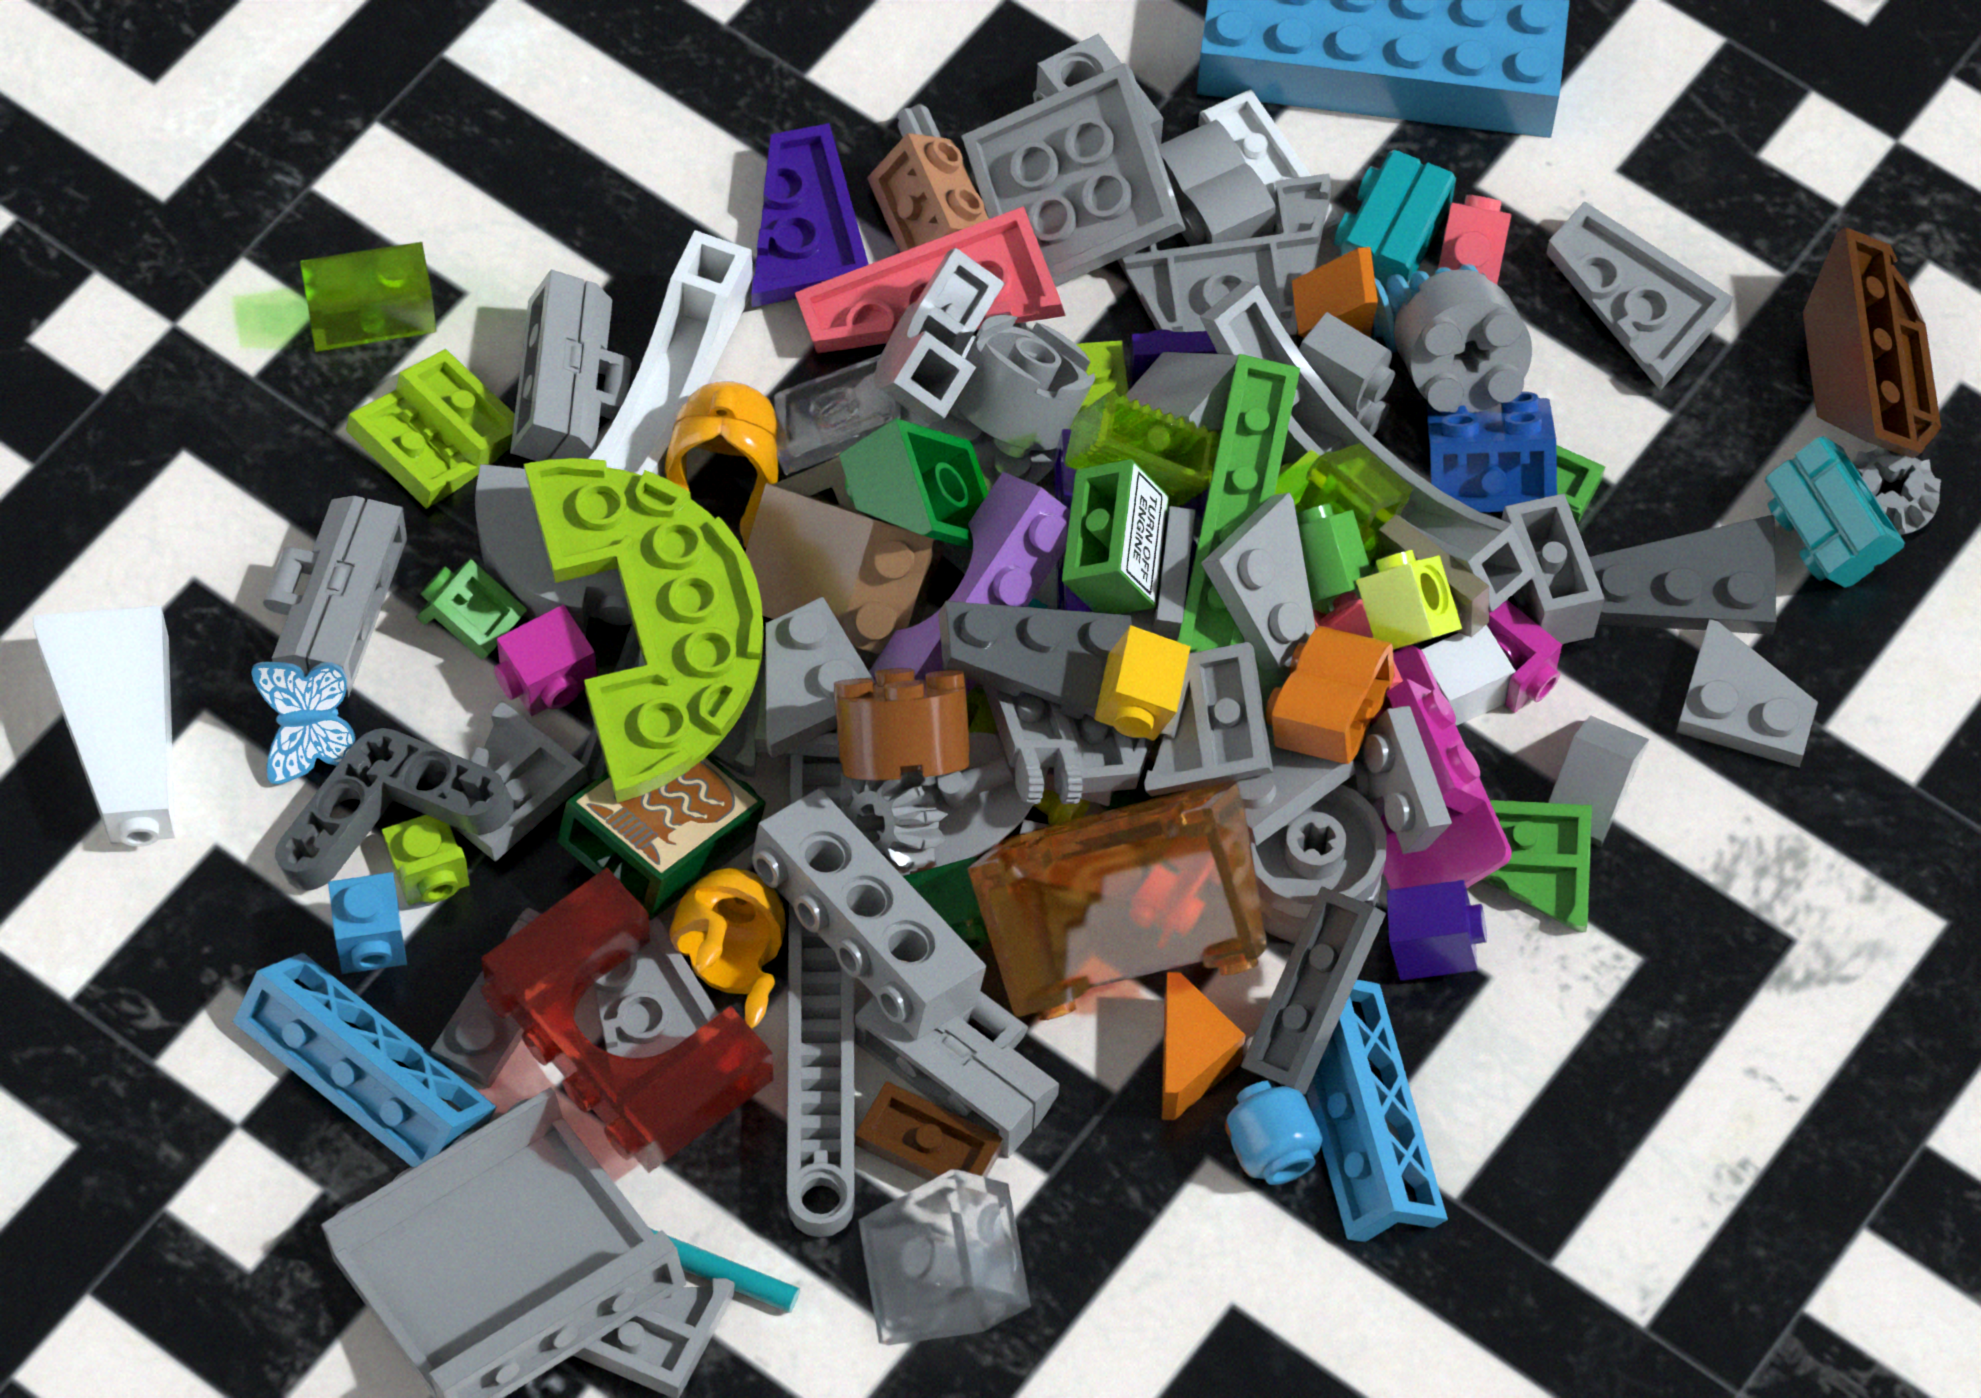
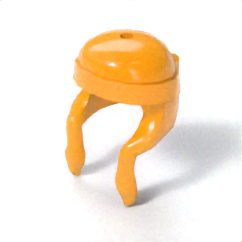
[665,381,780,548]
[669,867,786,1031]

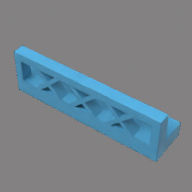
[233,953,497,1167]
[1306,979,1448,1242]

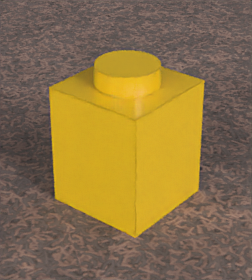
[1094,625,1191,741]

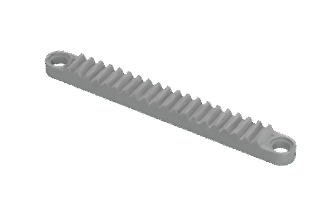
[787,754,854,1237]

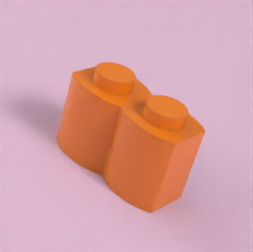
[1266,626,1395,765]

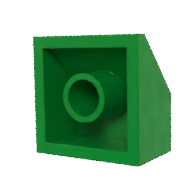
[839,418,989,549]

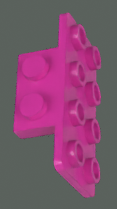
[1370,645,1512,890]

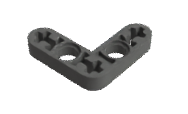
[275,728,514,891]

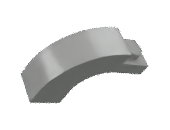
[874,247,1005,424]
[475,464,633,637]

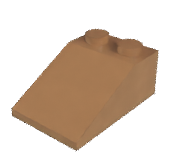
[745,483,945,655]

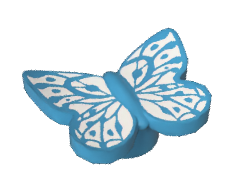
[251,662,356,784]

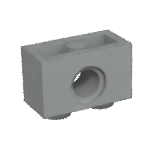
[1501,494,1605,644]

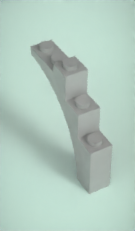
[1200,281,1536,612]

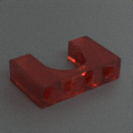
[481,868,774,1173]

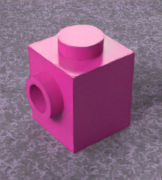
[494,604,597,717]

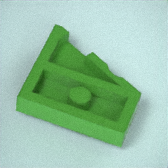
[1481,800,1592,932]

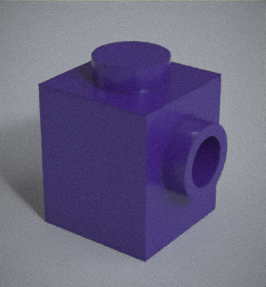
[1387,880,1487,981]

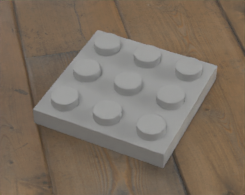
[962,63,1186,287]

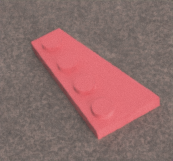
[795,206,1066,354]

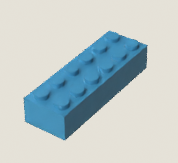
[1197,0,1569,138]

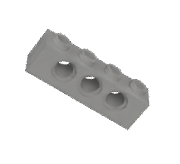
[751,788,986,1041]

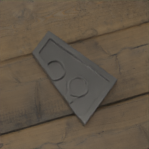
[1589,515,1776,635]

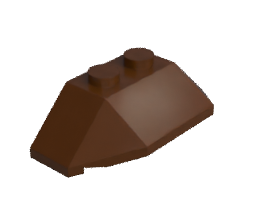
[1803,227,1941,459]

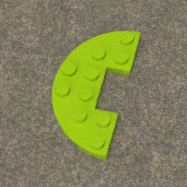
[524,458,764,803]

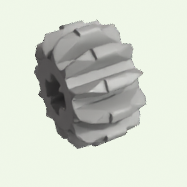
[840,771,948,876]

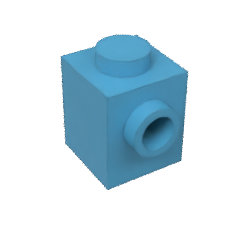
[328,872,407,974]

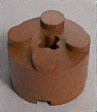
[834,668,970,780]

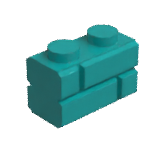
[1333,150,1456,290]
[1764,436,1905,588]

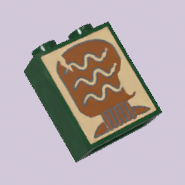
[557,754,766,921]

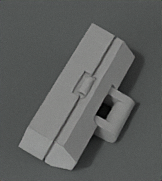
[510,269,632,461]
[263,496,407,697]
[855,991,1059,1158]

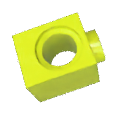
[1356,550,1462,650]

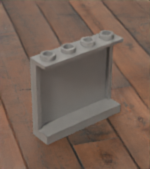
[321,1087,686,1398]

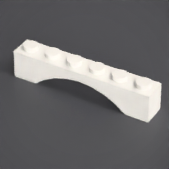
[588,231,753,476]

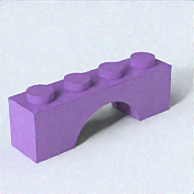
[869,472,1071,697]

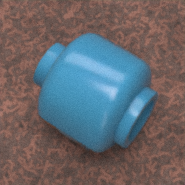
[1225,1081,1323,1185]

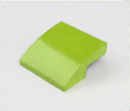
[345,349,515,509]

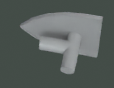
[921,732,1050,867]

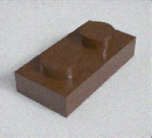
[855,1081,1003,1202]

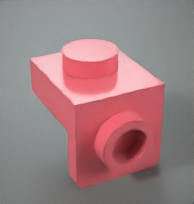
[1438,195,1511,284]

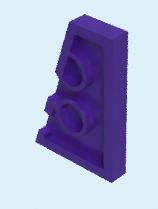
[751,123,869,307]

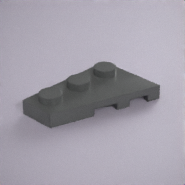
[938,601,1137,740]

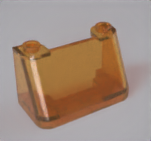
[968,780,1267,1020]

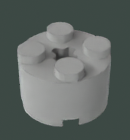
[1394,269,1532,413]
[949,315,1095,458]

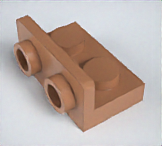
[867,133,989,253]

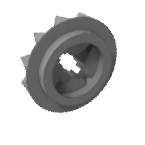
[1852,446,1941,535]

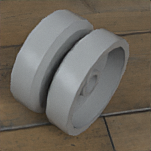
[1240,784,1386,944]

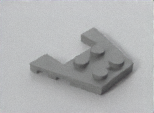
[1117,173,1331,347]

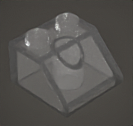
[859,1169,1031,1346]

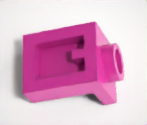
[1487,600,1562,713]

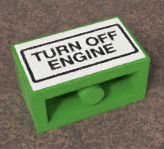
[1062,459,1169,614]

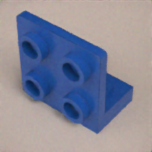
[1426,391,1557,512]

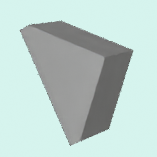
[1548,715,1649,847]

